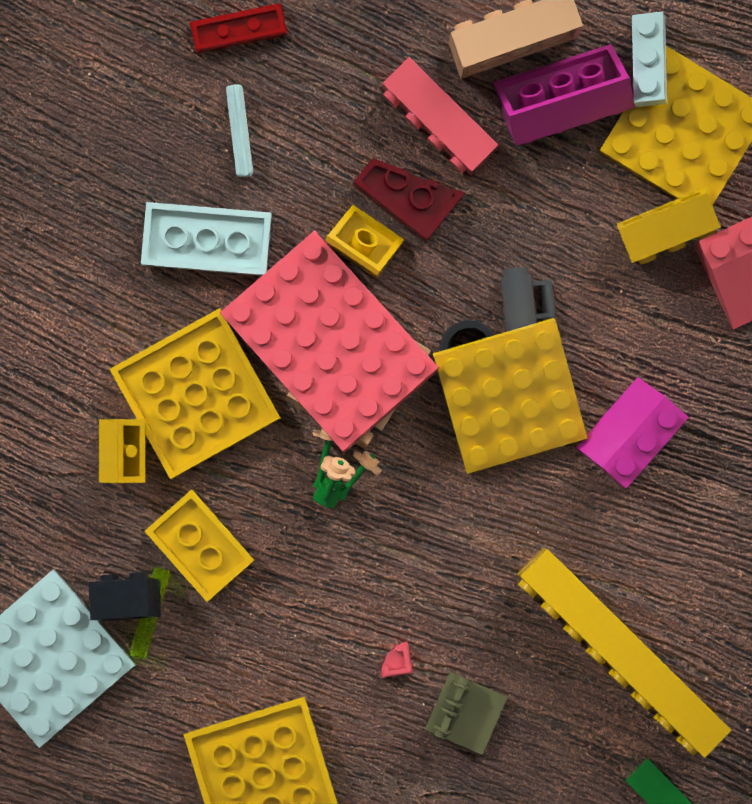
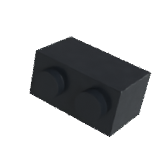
[89,572,161,621]

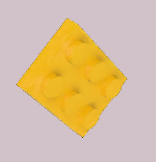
[145,489,254,602]

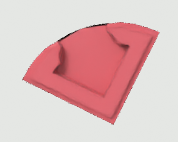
[381,641,413,678]

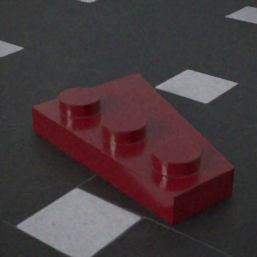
[352,158,465,243]

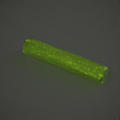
[130,567,170,659]

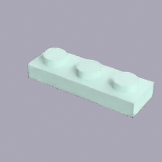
[632,11,667,107]

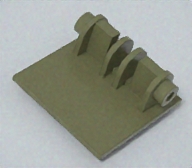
[425,672,508,755]

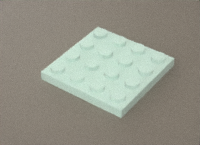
[0,569,136,748]

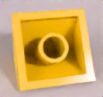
[325,205,404,279]

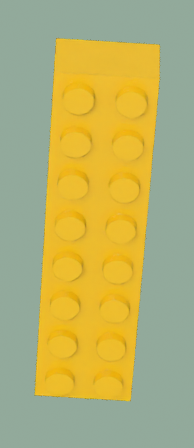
[516,548,732,758]

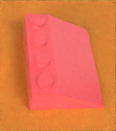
[693,217,752,330]

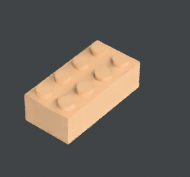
[448,0,583,79]

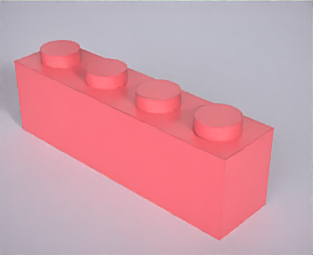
[382,57,498,176]

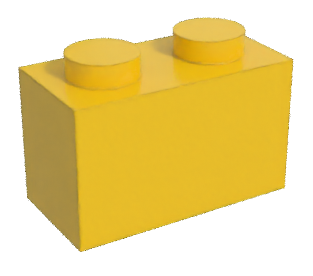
[99,419,145,483]

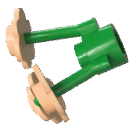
[313,429,382,508]

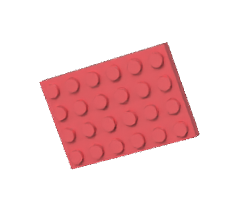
[220,230,439,453]

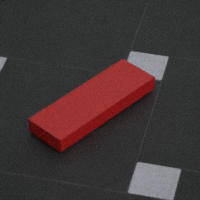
[190,3,288,54]

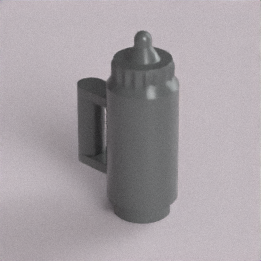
[501,267,556,332]

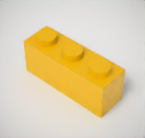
[617,188,721,264]

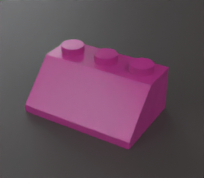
[575,377,689,489]

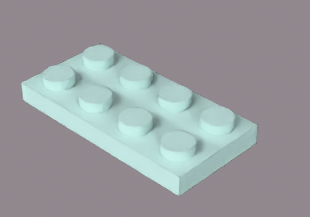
[141,202,272,276]

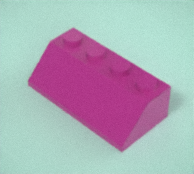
[493,44,635,146]

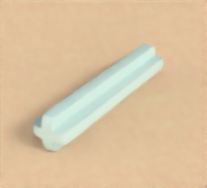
[226,85,253,177]

